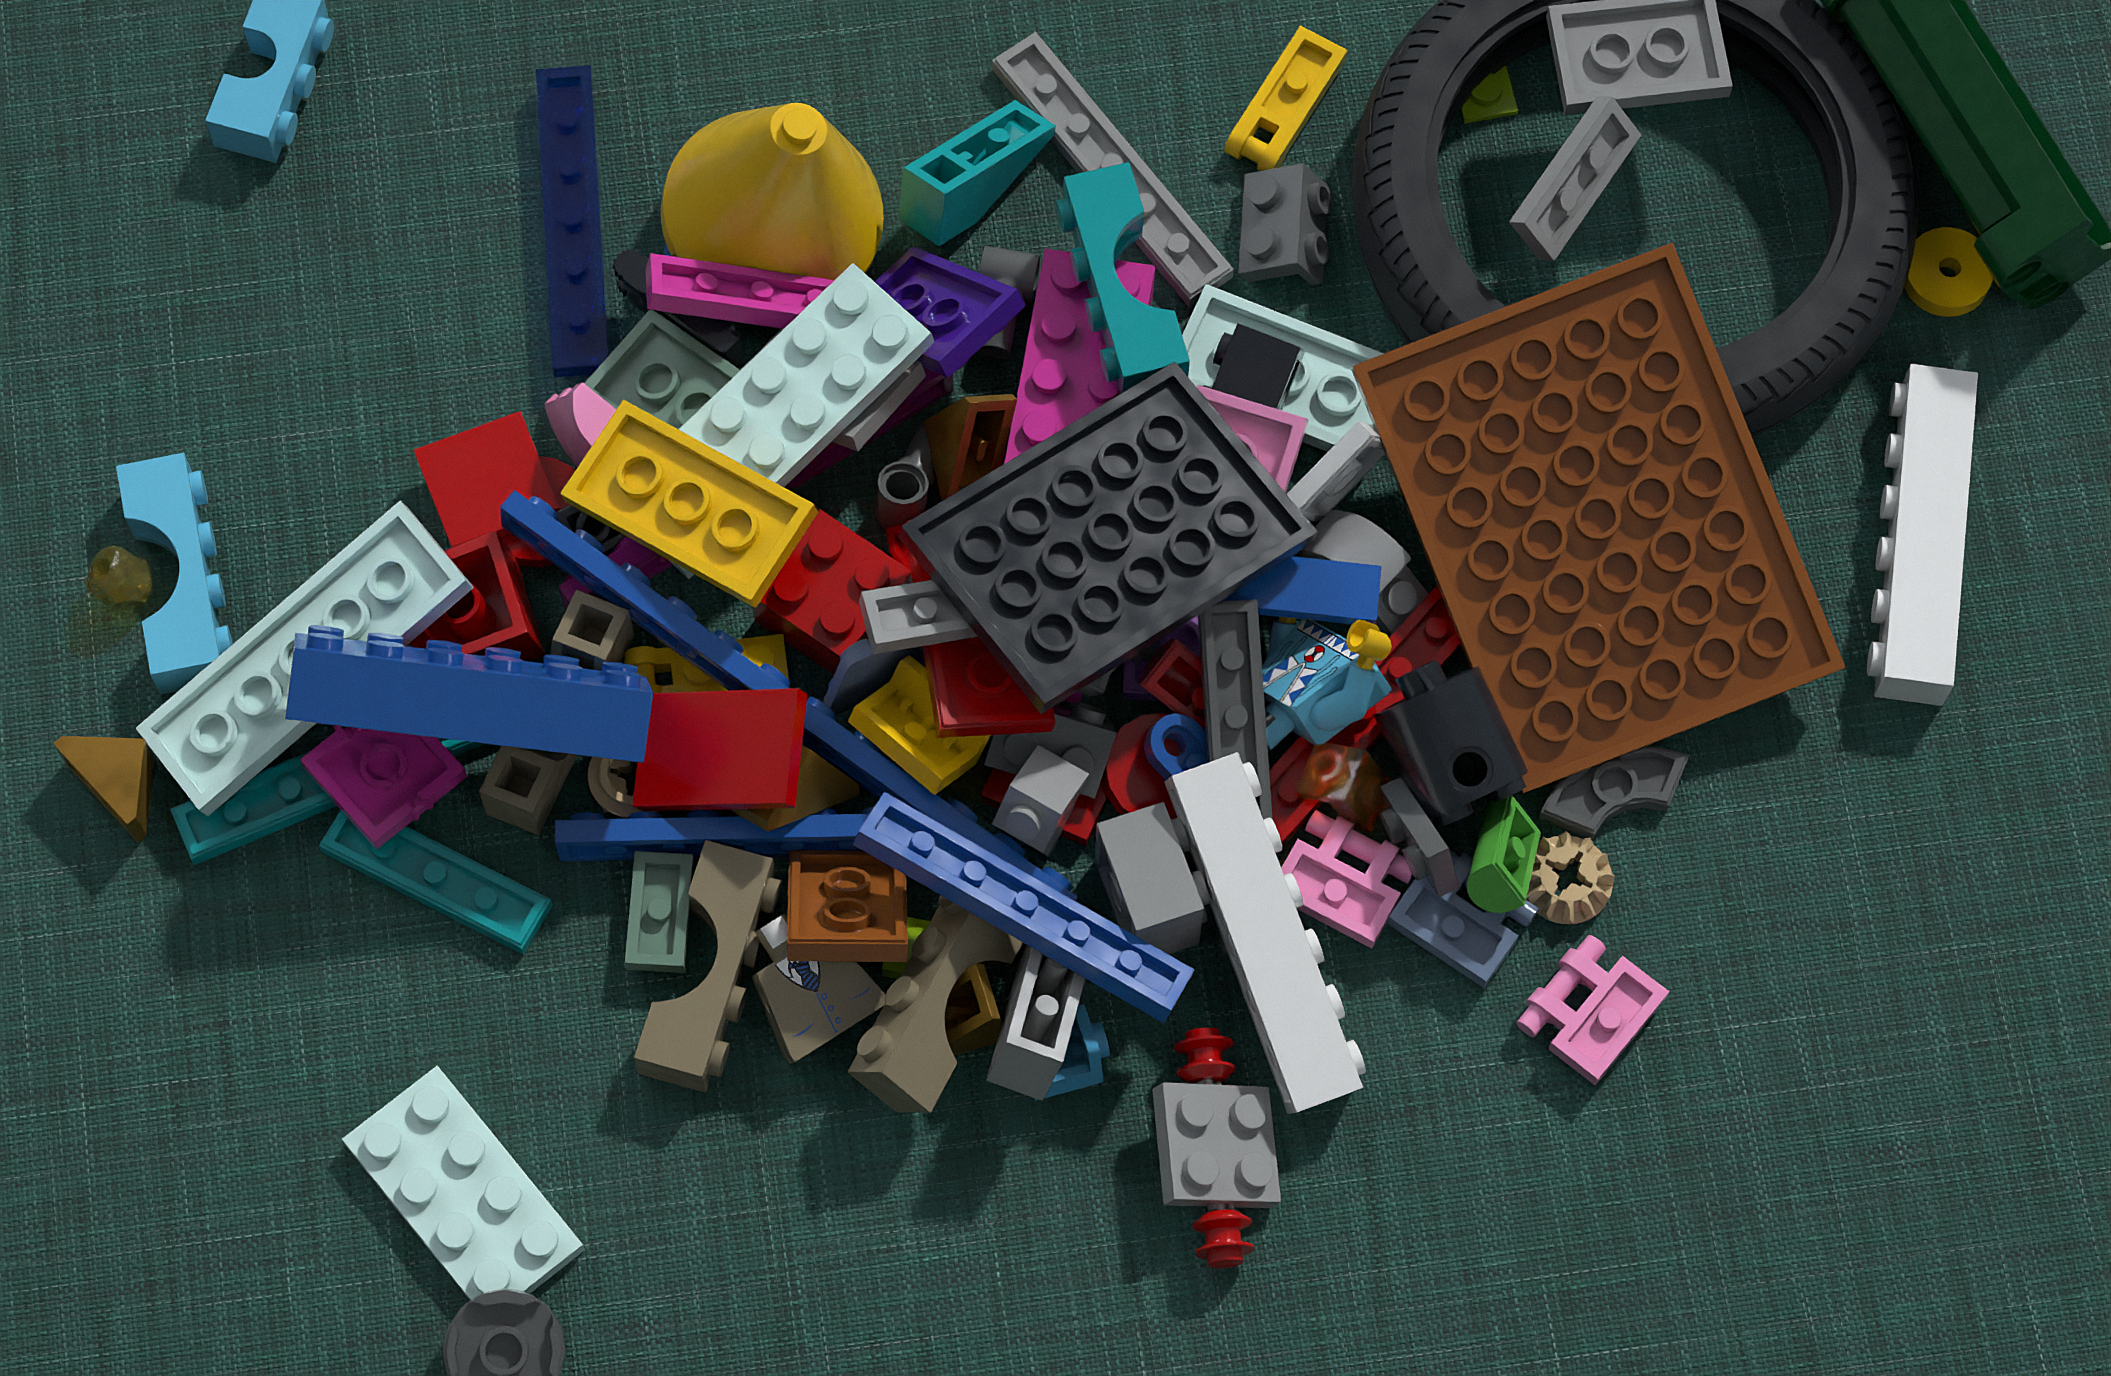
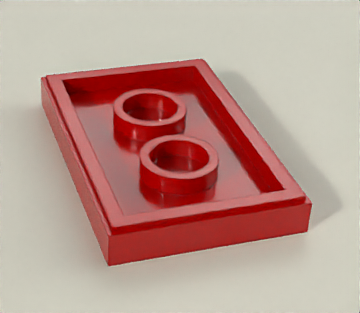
[632,688,807,811]

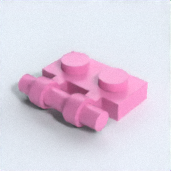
[1281,810,1413,949]
[1516,935,1669,1085]

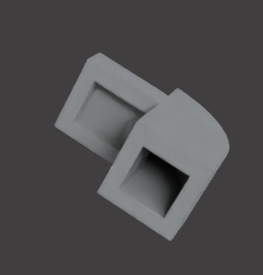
[1298,509,1428,636]

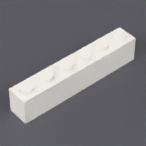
[1867,364,1978,706]
[1164,752,1366,1114]

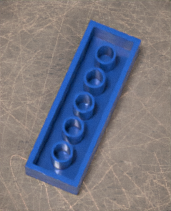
[285,625,653,763]

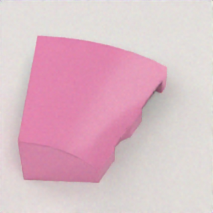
[545,382,616,468]

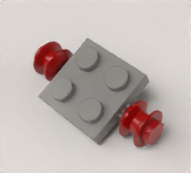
[1152,1027,1281,1268]

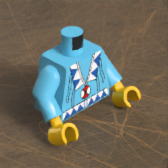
[1262,617,1392,751]

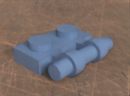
[1387,849,1539,988]

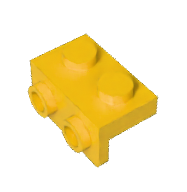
[848,655,991,795]

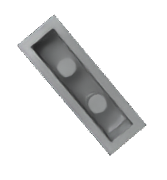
[986,943,1085,1100]

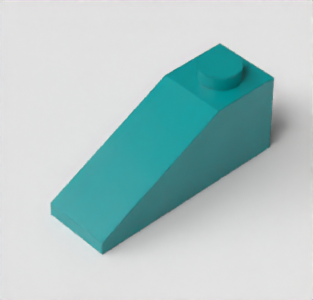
[898,100,1056,246]

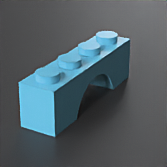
[116,453,233,695]

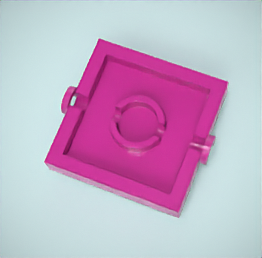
[300,725,467,850]

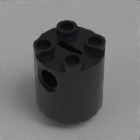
[1374,659,1528,827]

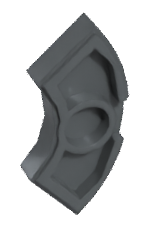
[1538,747,1689,840]

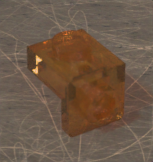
[1296,743,1391,833]

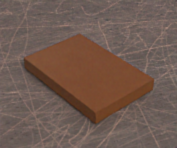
[787,850,908,962]

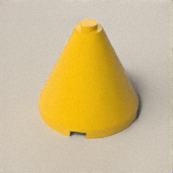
[660,103,884,280]

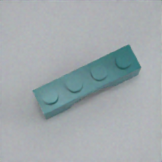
[1055,162,1190,394]

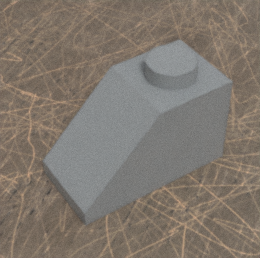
[992,745,1089,857]

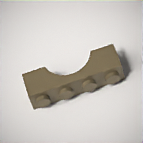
[479,590,634,835]
[634,840,782,1093]
[848,895,1023,1113]

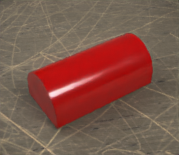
[1137,638,1205,730]

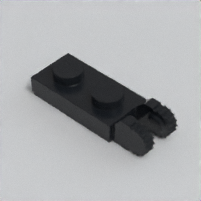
[613,249,743,368]

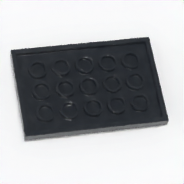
[898,362,1318,714]

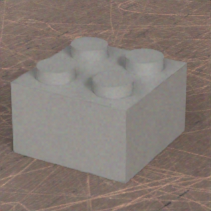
[1094,802,1210,954]

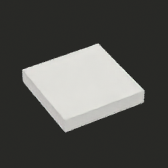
[1287,421,1385,522]

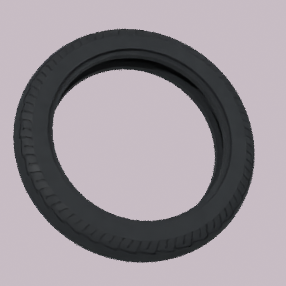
[1352,0,1918,437]

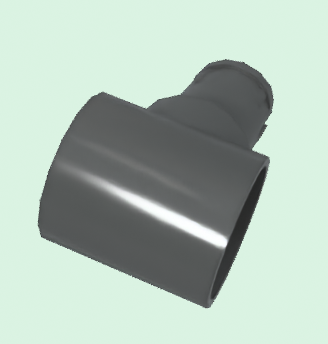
[978,246,1041,359]
[875,421,935,530]

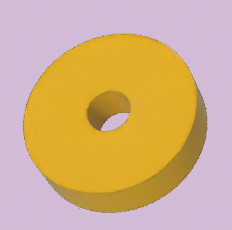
[1904,227,1993,317]

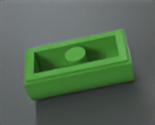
[1467,795,1541,913]

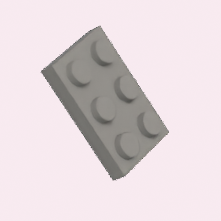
[1546,0,1732,115]

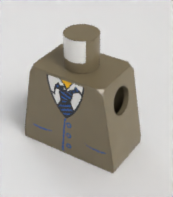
[751,914,885,1065]

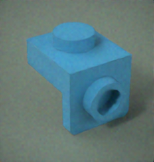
[1034,1004,1110,1101]

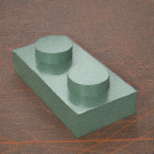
[625,851,695,973]

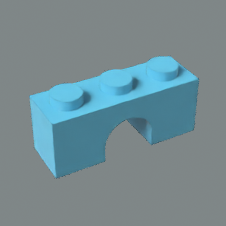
[205,0,334,163]

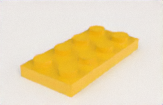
[560,399,818,608]

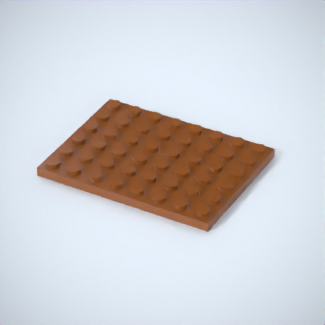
[1351,243,1846,795]

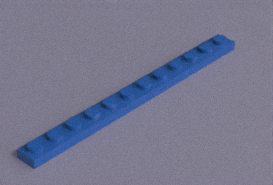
[500,490,1078,901]

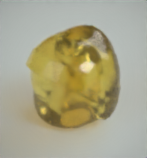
[85,546,152,611]

